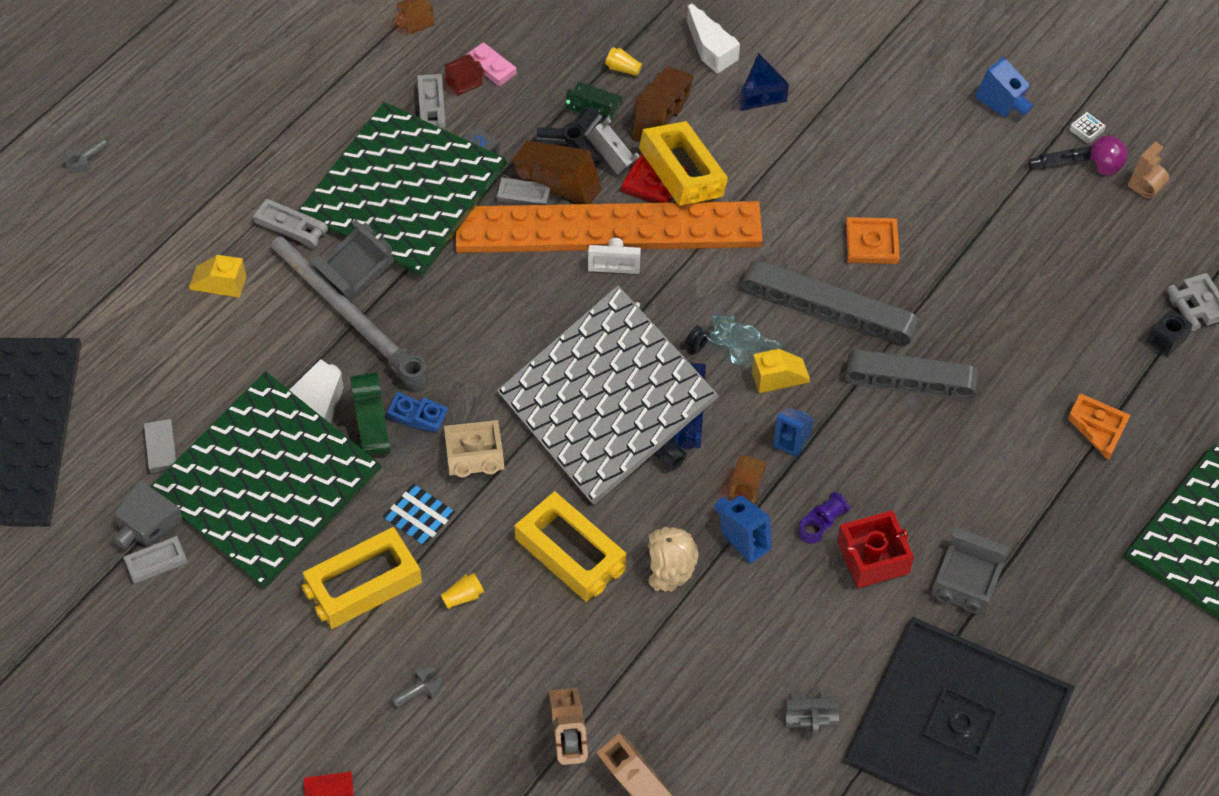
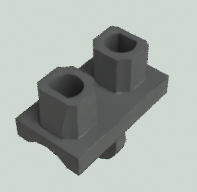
[785,691,841,735]

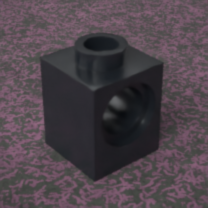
[1147,309,1193,357]

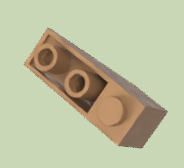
[596,733,673,796]

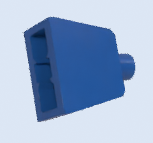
[975,57,1034,116]
[714,496,772,564]

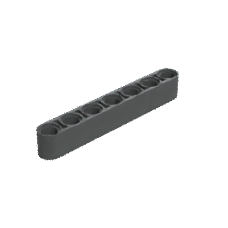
[741,261,919,346]

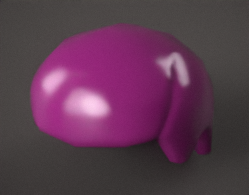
[1090,135,1128,176]

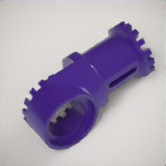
[798,492,850,544]

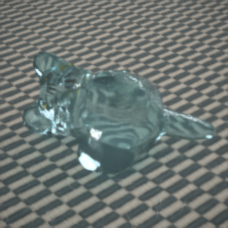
[709,313,784,365]

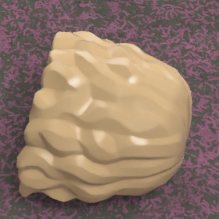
[647,527,698,592]

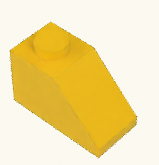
[189,255,247,298]
[752,349,810,393]

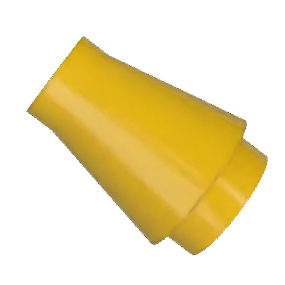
[605,47,643,77]
[440,572,484,609]

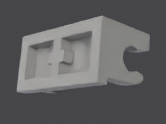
[586,117,640,175]

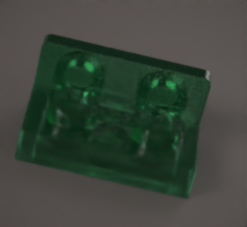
[566,82,623,123]

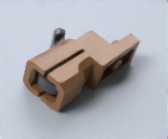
[548,687,588,765]

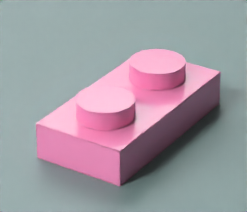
[466,42,517,87]

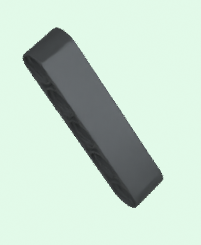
[845,350,978,400]

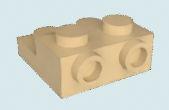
[444,420,504,477]

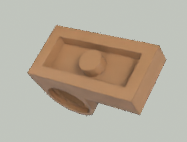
[1128,142,1169,198]

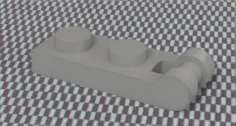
[418,74,446,130]
[253,199,328,249]

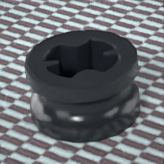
[685,325,710,352]

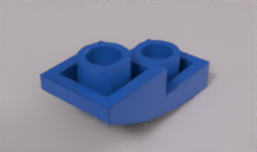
[385,392,448,432]

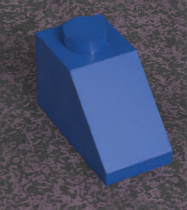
[773,408,814,457]

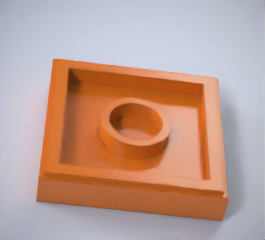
[845,217,900,264]

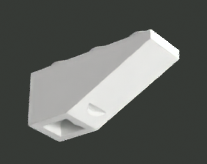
[687,3,740,74]

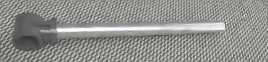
[271,237,428,392]

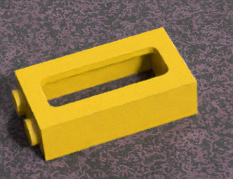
[639,121,728,206]
[515,491,626,602]
[301,527,422,629]

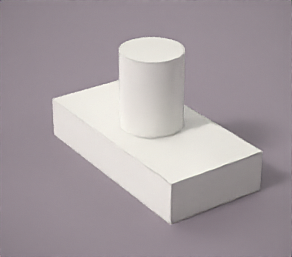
[588,238,641,274]

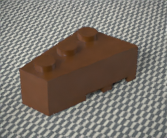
[632,66,694,142]
[512,140,602,204]

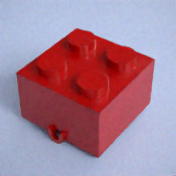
[837,510,914,588]

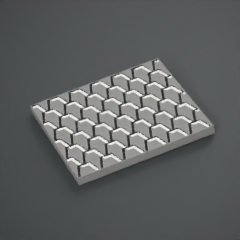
[497,285,719,505]

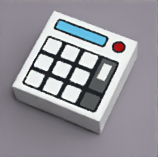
[1070,112,1106,144]

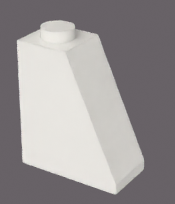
[290,359,344,424]

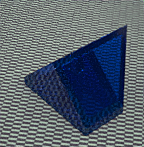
[740,52,789,111]

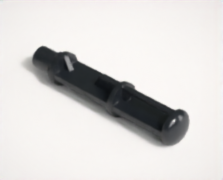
[1028,146,1091,169]

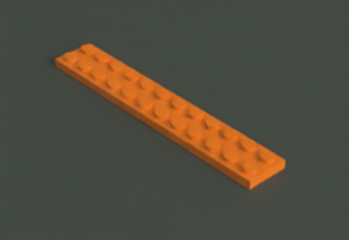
[456,201,763,253]

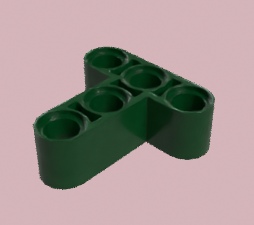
[350,372,391,456]

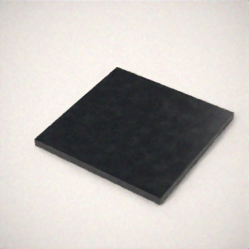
[845,617,1075,796]

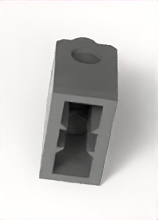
[113,480,184,549]

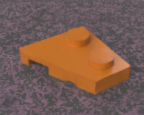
[1068,393,1130,459]

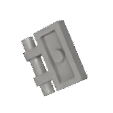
[1166,273,1219,331]

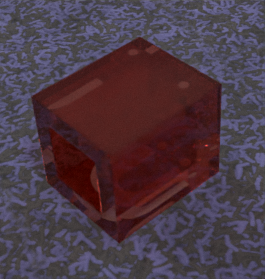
[444,53,484,97]

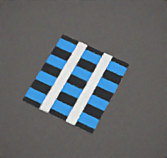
[382,484,456,546]

